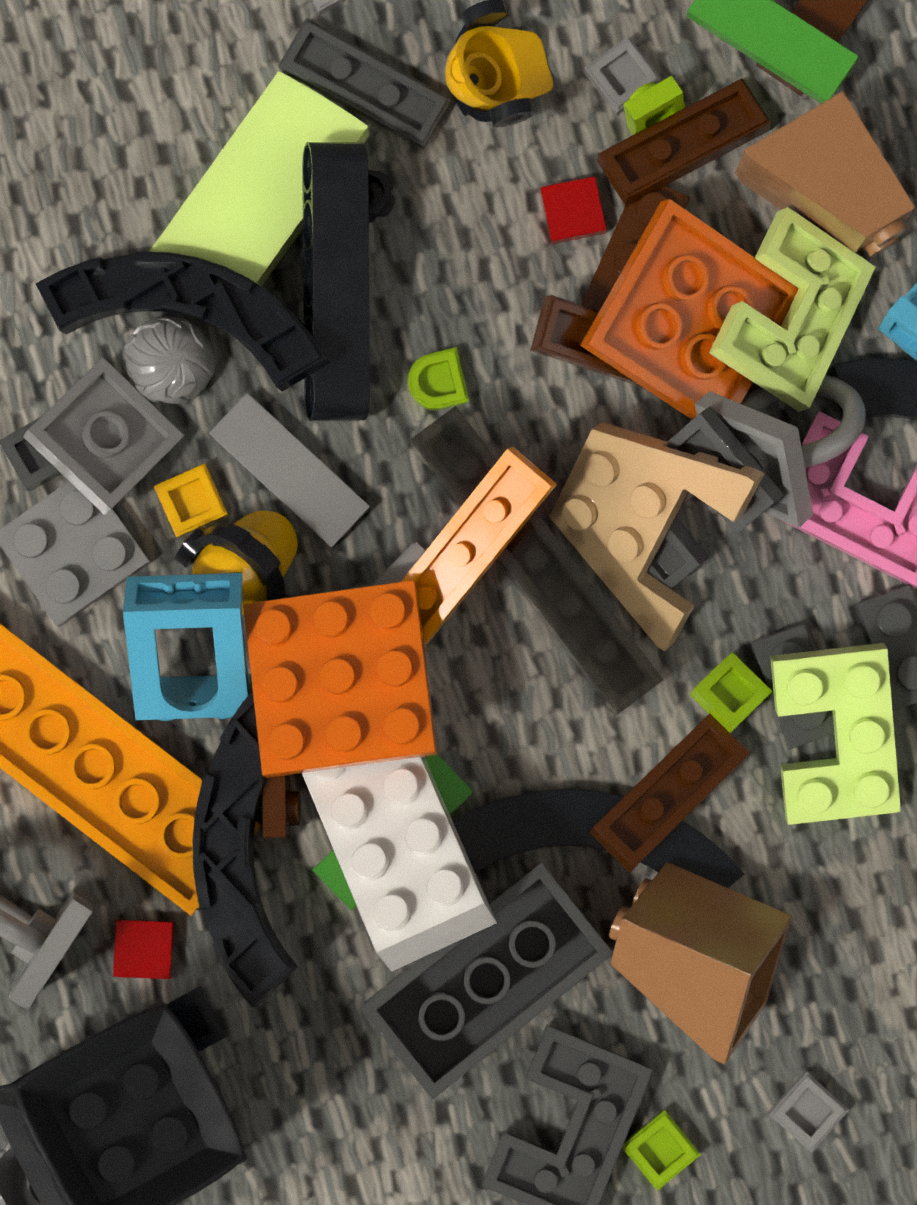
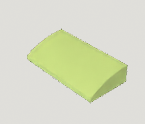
[150,71,370,287]

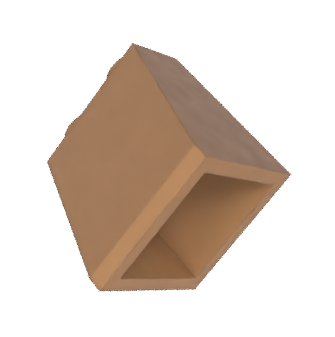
[735,91,915,258]
[609,862,792,1065]

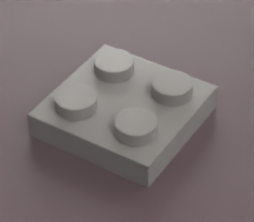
[23,357,184,516]
[0,481,151,627]

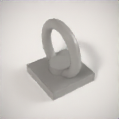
[695,375,866,528]
[0,888,93,1011]

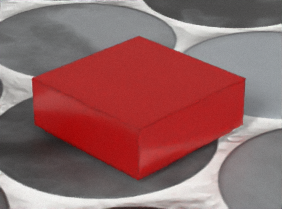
[540,176,606,245]
[113,919,174,979]

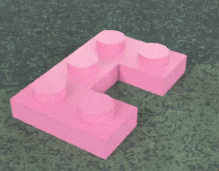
[777,411,917,589]

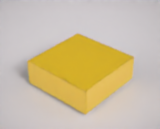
[154,463,229,538]

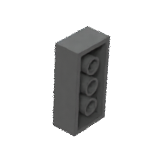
[360,862,613,1100]

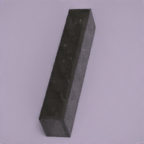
[410,406,664,717]

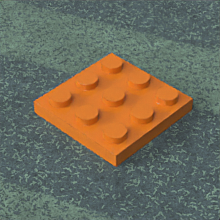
[580,199,799,420]
[243,580,438,778]

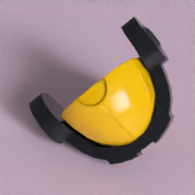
[445,0,553,127]
[175,510,298,616]

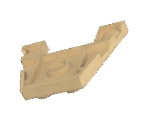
[549,422,764,652]

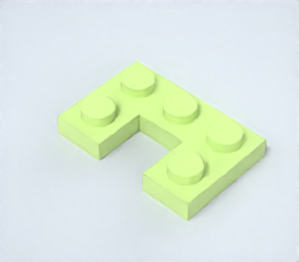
[709,207,876,412]
[770,643,901,825]

